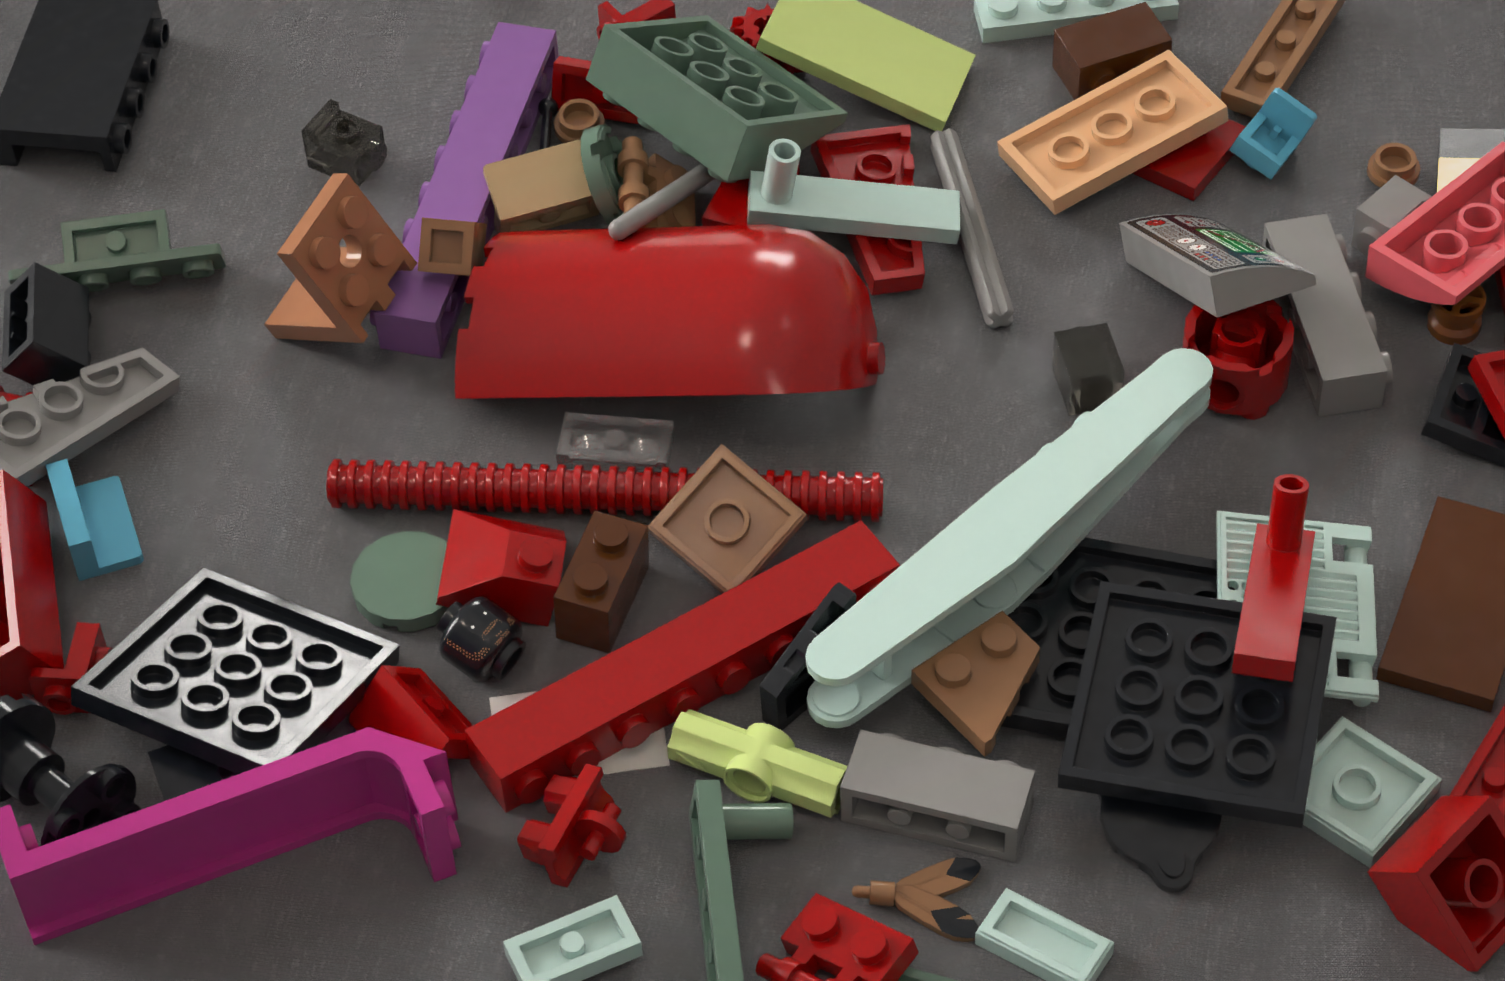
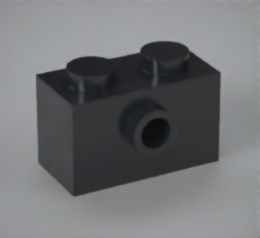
[2,262,91,385]

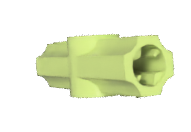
[667,709,847,818]

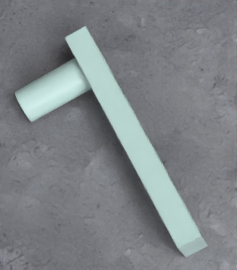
[747,138,960,244]

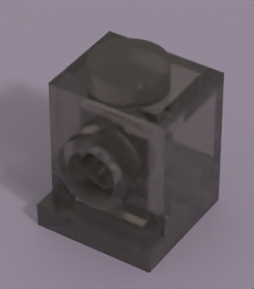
[301,99,387,187]

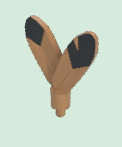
[852,857,981,942]

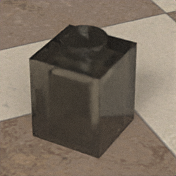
[1052,323,1124,416]

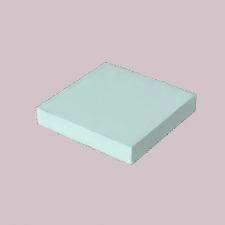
[1303,716,1442,868]

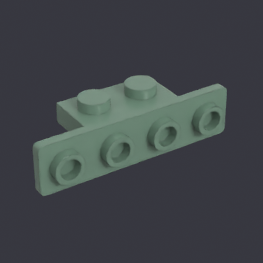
[8,209,226,292]

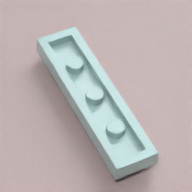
[974,0,1179,43]

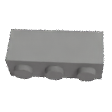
[840,730,1035,863]

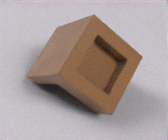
[418,217,487,276]

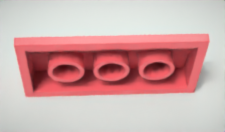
[1365,141,1505,305]

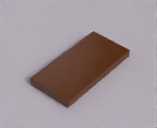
[1376,496,1505,712]

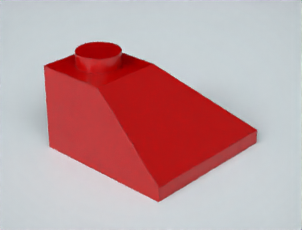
[436,509,566,627]

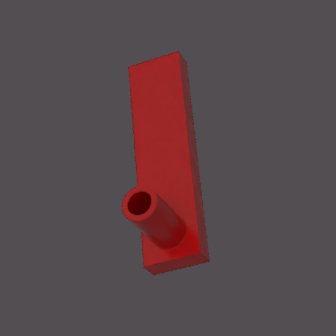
[1231,474,1315,682]

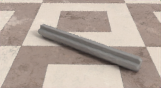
[930,128,1014,329]

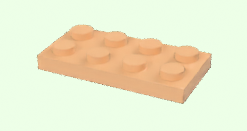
[997,50,1228,215]

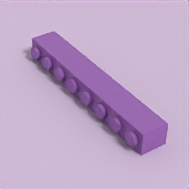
[370,22,559,359]

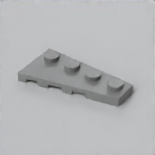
[0,347,180,487]

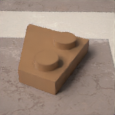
[911,611,1040,757]

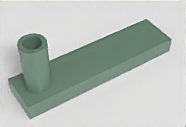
[689,780,794,981]

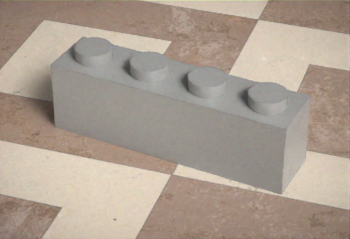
[1262,214,1393,417]

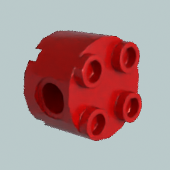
[1183,299,1294,420]

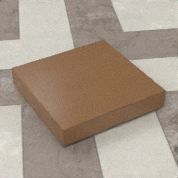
[648,444,808,594]

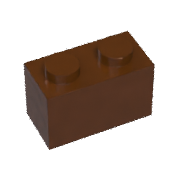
[1052,2,1172,100]
[553,510,649,653]

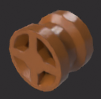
[1427,285,1486,345]

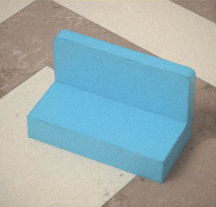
[45,459,144,581]

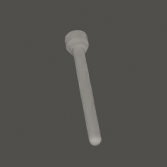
[608,164,715,240]

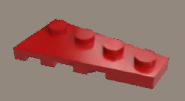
[810,124,925,295]

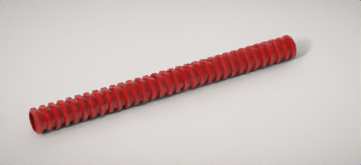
[326,459,883,522]

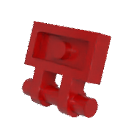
[755,893,919,981]

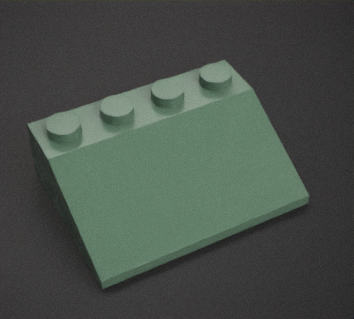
[586,15,848,183]

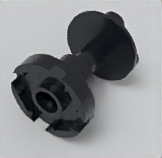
[0,693,141,846]

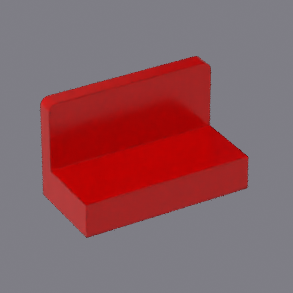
[349,665,473,759]

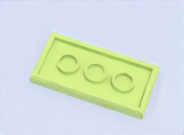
[756,0,976,131]

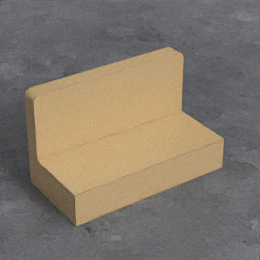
[483,140,599,234]

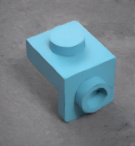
[1229,88,1317,180]

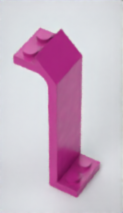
[0,727,461,945]

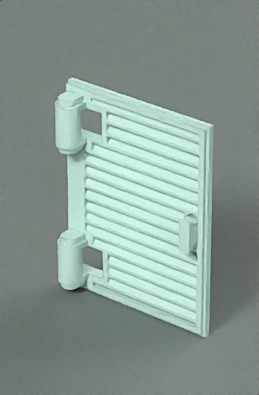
[1216,511,1379,707]

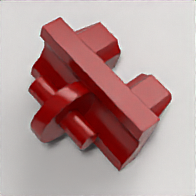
[517,764,627,888]

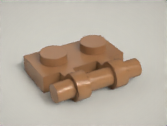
[617,136,696,228]

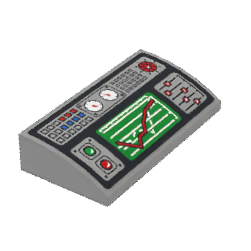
[1119,214,1317,318]

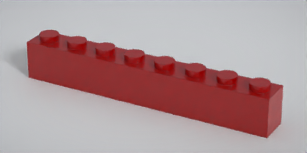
[465,520,900,813]

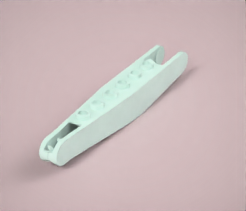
[805,348,1213,729]

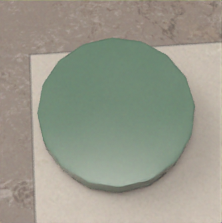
[580,124,624,225]
[350,531,449,632]

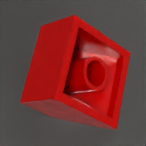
[1367,796,1505,972]

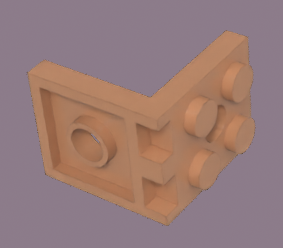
[264,173,417,343]

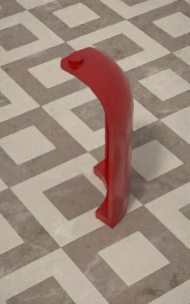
[455,224,885,399]

